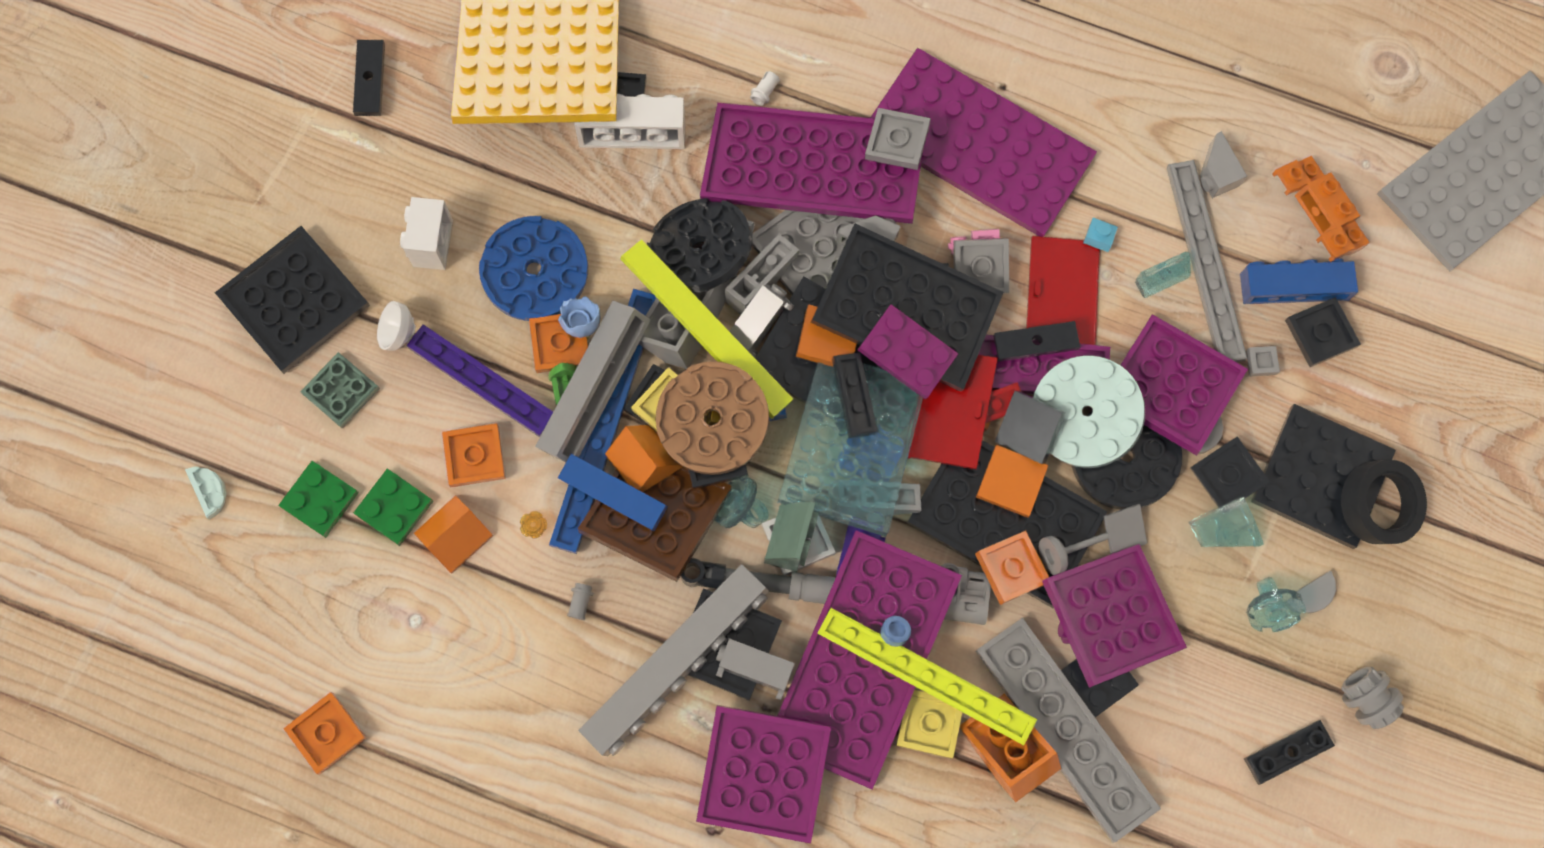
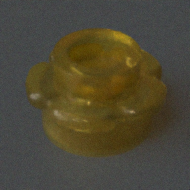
[520,511,547,539]

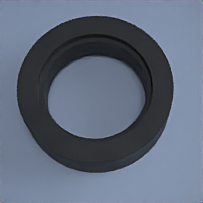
[1341,460,1427,544]

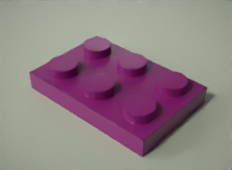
[858,305,958,399]

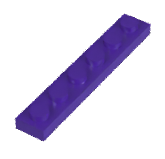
[406,324,553,437]

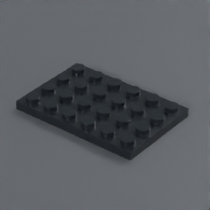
[810,223,1004,391]
[906,440,1107,608]

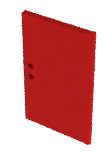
[1026,236,1100,345]
[906,355,998,470]

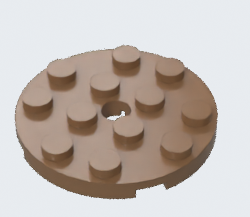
[656,362,769,475]

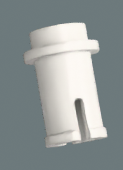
[750,71,780,106]

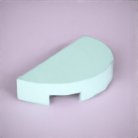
[185,466,227,520]

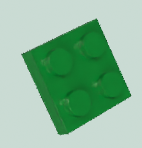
[278,461,359,538]
[353,468,433,546]

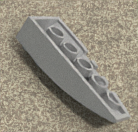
[639,220,755,369]

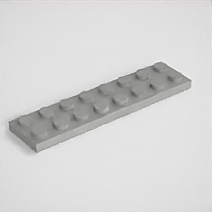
[976,618,1161,843]

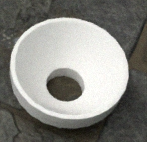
[377,301,416,351]

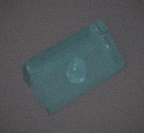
[1135,251,1191,298]

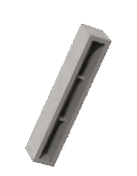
[535,301,651,463]

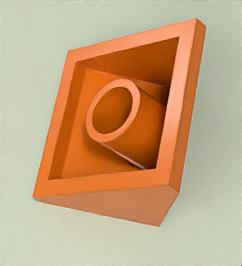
[605,425,683,492]
[414,495,493,574]

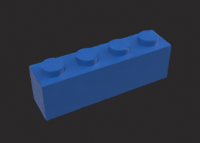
[1240,259,1358,304]

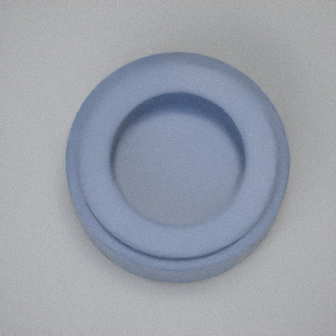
[880,616,911,647]

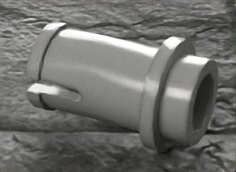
[567,583,593,620]

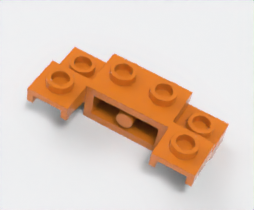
[1272,156,1370,262]

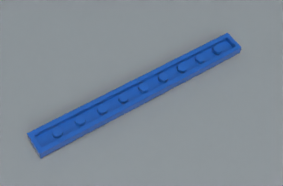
[549,289,656,554]

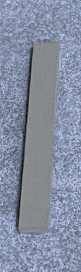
[1167,160,1247,362]

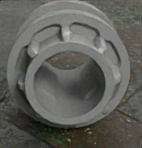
[1341,667,1404,729]

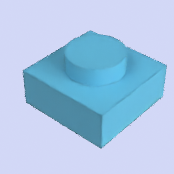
[1083,218,1118,252]

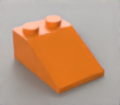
[959,693,1061,803]

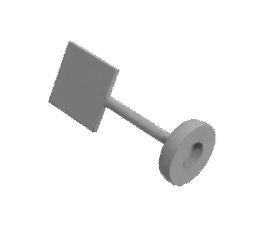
[1038,504,1147,575]

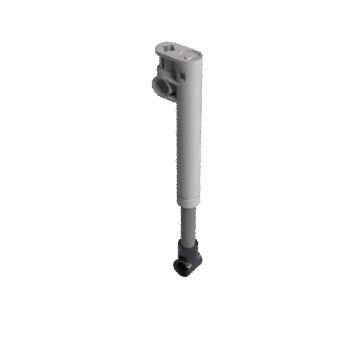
[680,558,991,625]

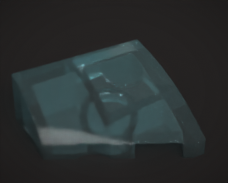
[1189,497,1264,547]

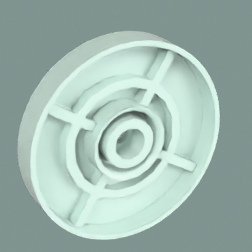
[1033,356,1145,468]

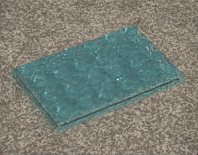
[777,362,923,537]

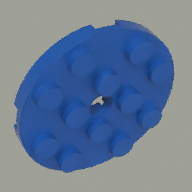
[479,216,588,321]

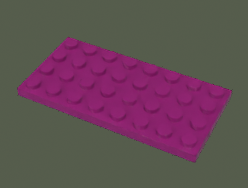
[870,47,1097,237]
[700,102,924,224]
[777,530,962,790]

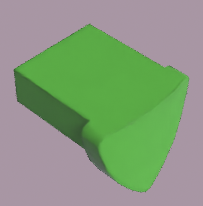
[548,363,577,406]

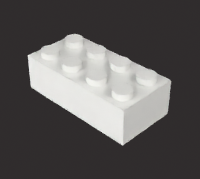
[574,94,685,149]

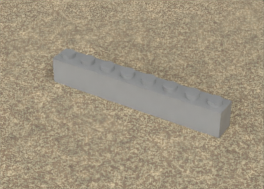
[578,564,769,756]

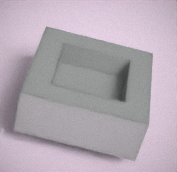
[1246,346,1280,377]

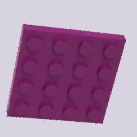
[1120,314,1248,456]
[1042,544,1187,688]
[696,705,831,844]

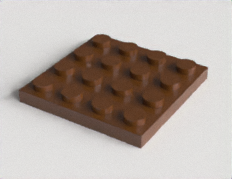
[578,467,732,582]

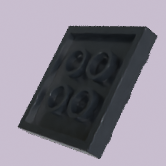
[688,588,782,701]

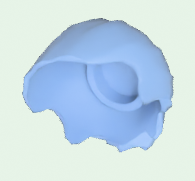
[558,296,600,338]

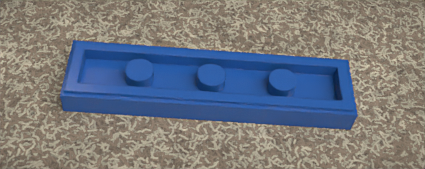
[558,454,668,531]

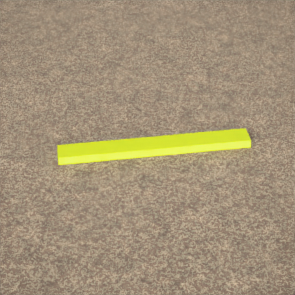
[620,239,793,419]
[818,608,1037,745]

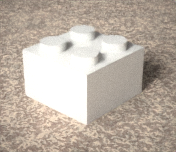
[400,197,453,270]

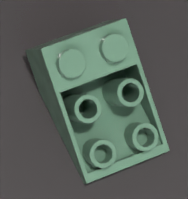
[764,502,819,572]

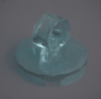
[715,477,769,528]
[1246,577,1306,632]

